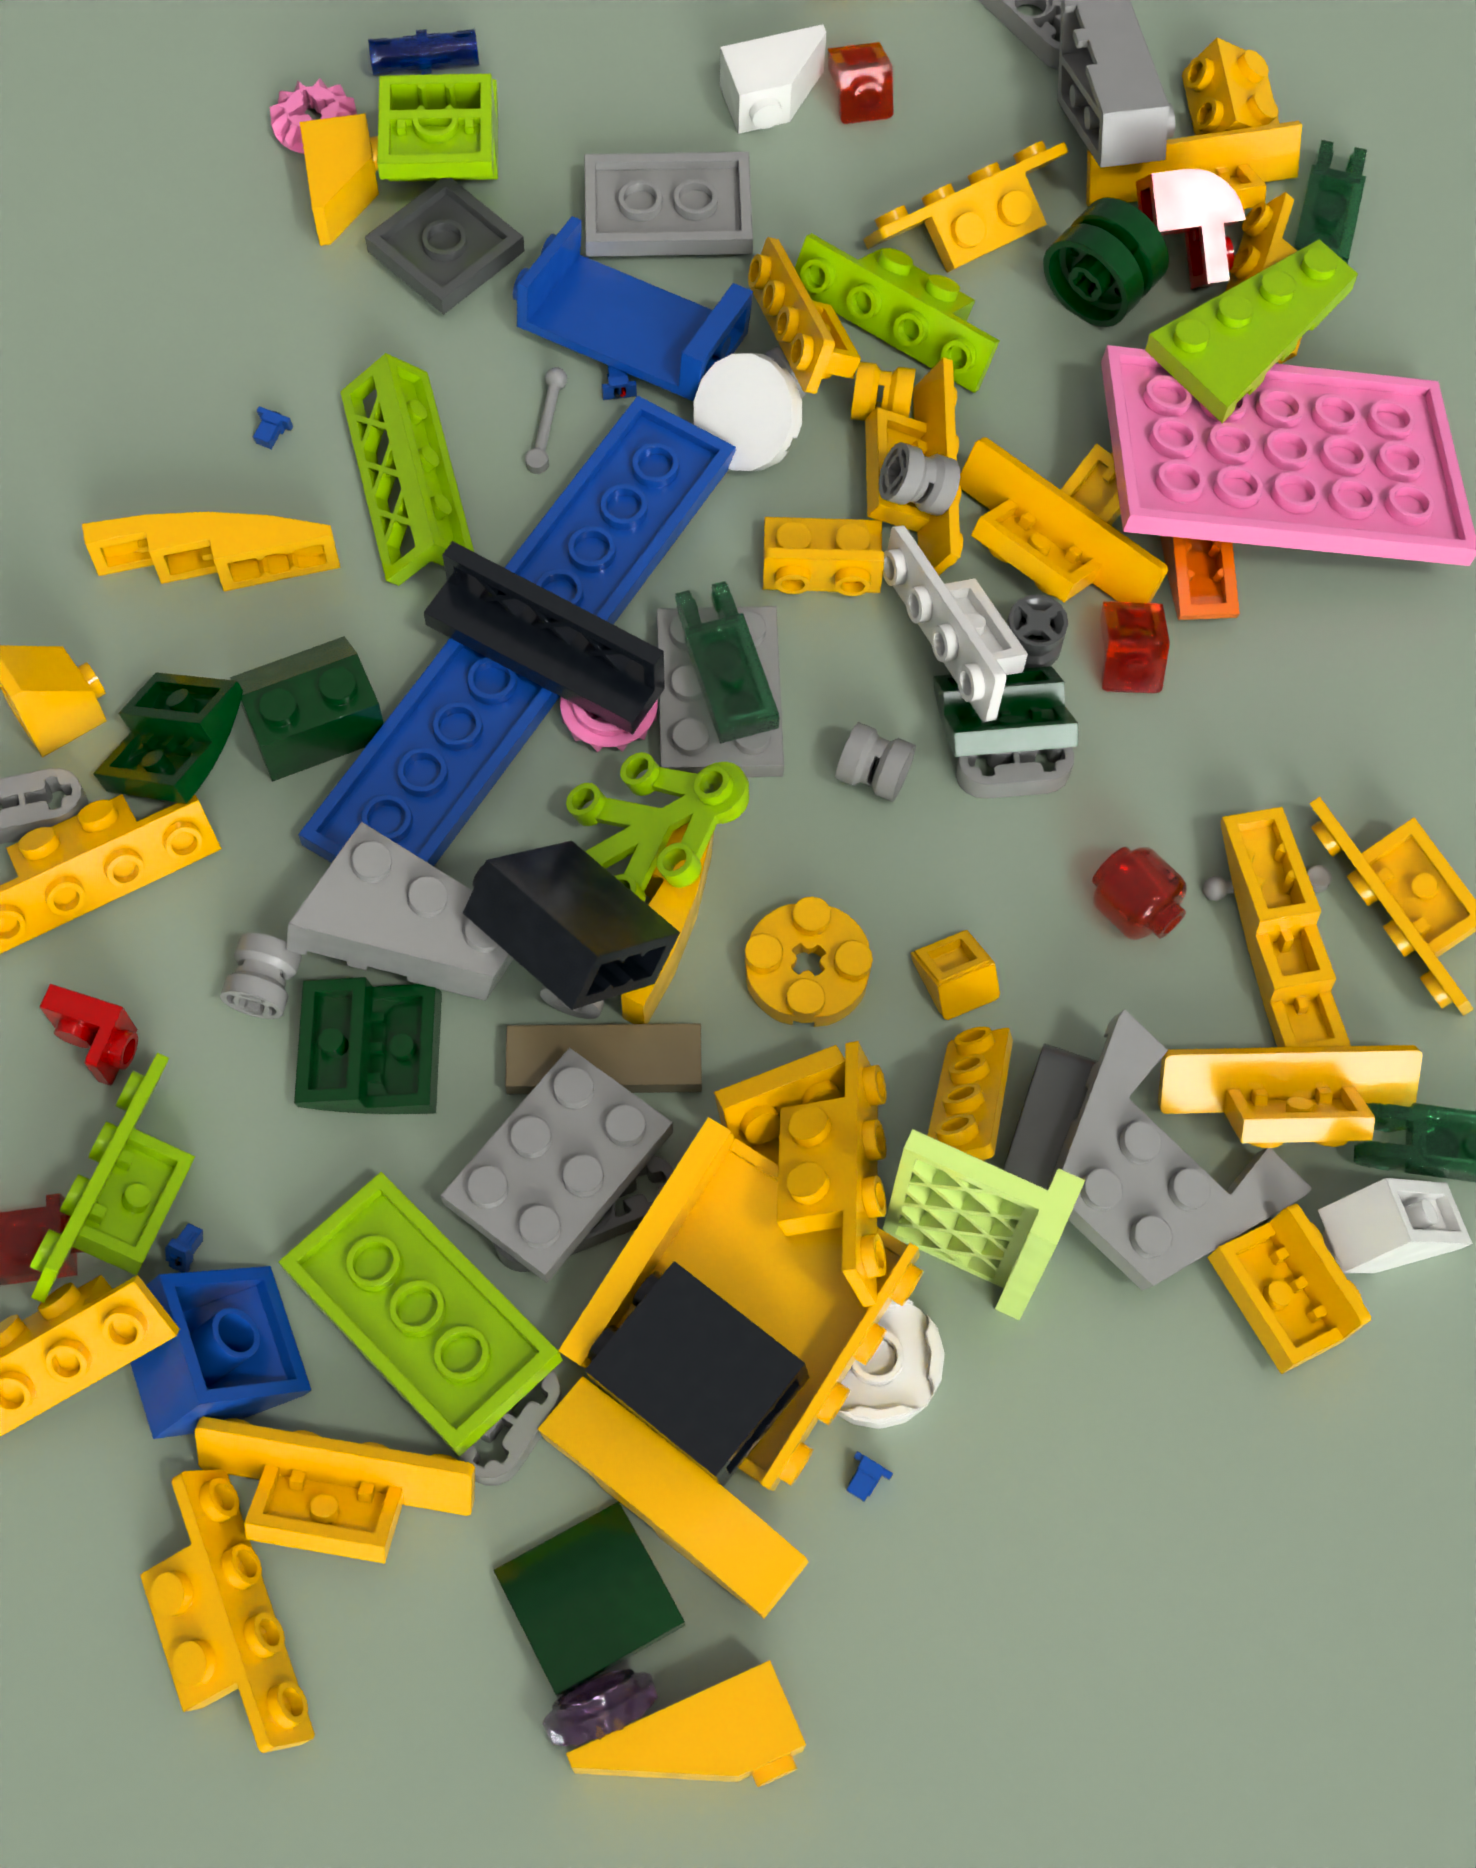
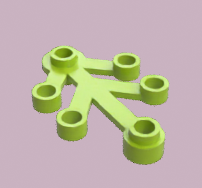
[566,752,749,902]

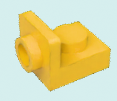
[1061,443,1121,526]

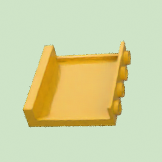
[558,1117,924,1491]

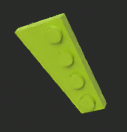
[1145,239,1358,423]

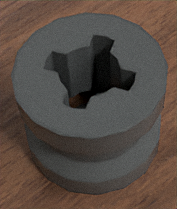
[1007,595,1069,668]

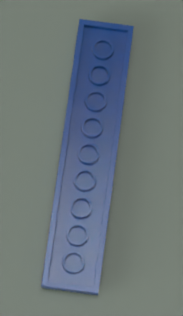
[298,396,736,866]

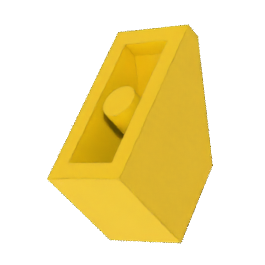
[300,113,379,246]
[0,645,107,758]

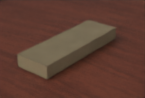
[505,1023,702,1094]

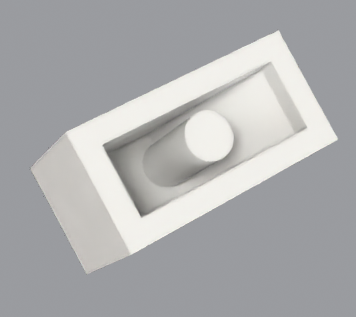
[720,24,827,134]
[1318,1178,1473,1273]

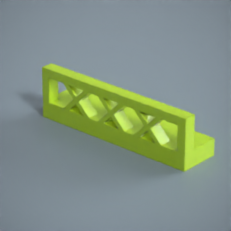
[340,353,474,586]

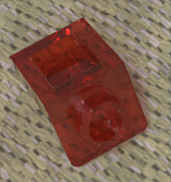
[827,42,894,124]
[1100,601,1170,693]
[0,1193,83,1286]

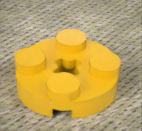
[744,896,873,1027]

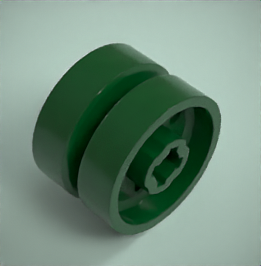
[1043,198,1169,327]

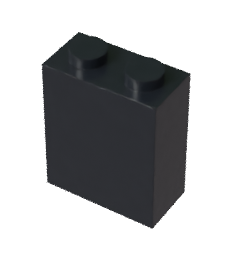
[463,841,680,1010]
[585,1261,809,1487]

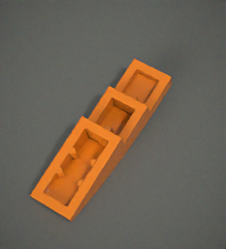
[1160,536,1240,620]

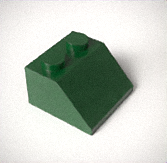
[230,636,384,782]

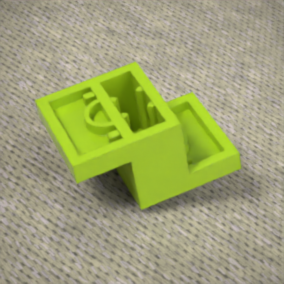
[377,73,498,182]

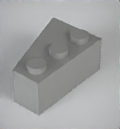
[1057,0,1175,168]
[286,822,514,1001]

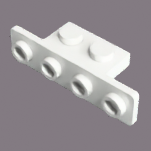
[883,525,1028,722]

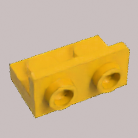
[763,517,884,596]
[714,1045,845,1164]

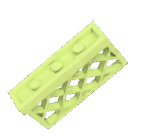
[883,1129,1085,1320]

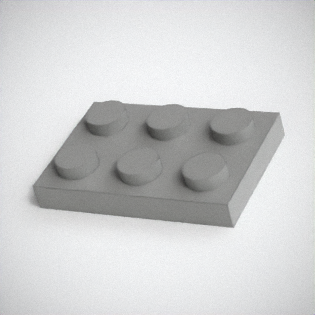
[584,152,753,257]
[657,606,784,777]
[441,1048,673,1283]

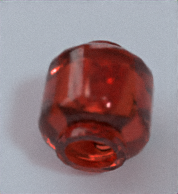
[1092,846,1187,940]

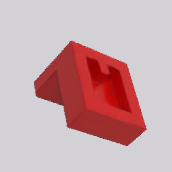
[39,984,138,1086]

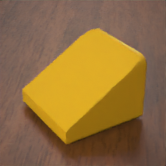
[911,930,1000,1020]

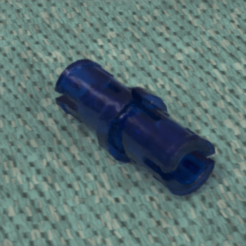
[368,28,479,75]

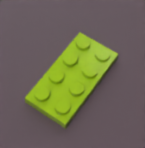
[278,1172,563,1457]

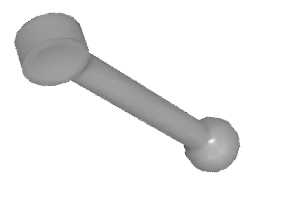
[525,367,567,474]
[1203,865,1332,901]

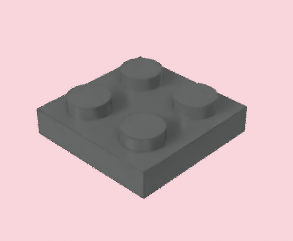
[365,178,525,315]

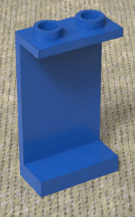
[513,216,753,402]

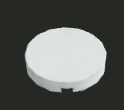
[694,353,802,471]
[837,1299,945,1429]

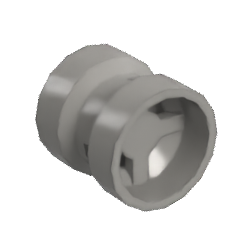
[879,442,960,516]
[835,722,916,802]
[220,933,302,1019]

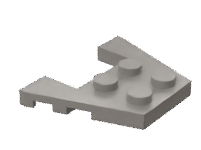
[1046,1010,1312,1291]

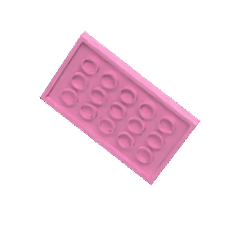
[1101,345,1476,566]

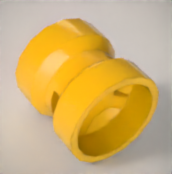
[851,361,916,421]

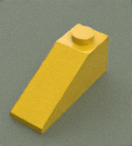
[566,1660,806,1787]

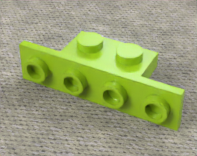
[795,233,1000,393]
[30,1052,195,1303]

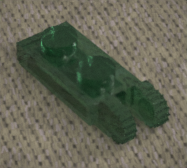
[1293,140,1367,264]
[675,581,780,744]
[1354,1102,1476,1183]

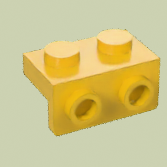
[1182,37,1279,135]
[1207,1203,1371,1375]

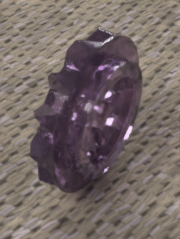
[542,1669,658,1746]

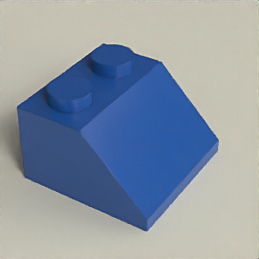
[130,1266,311,1439]

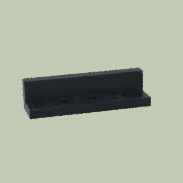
[424,541,665,735]

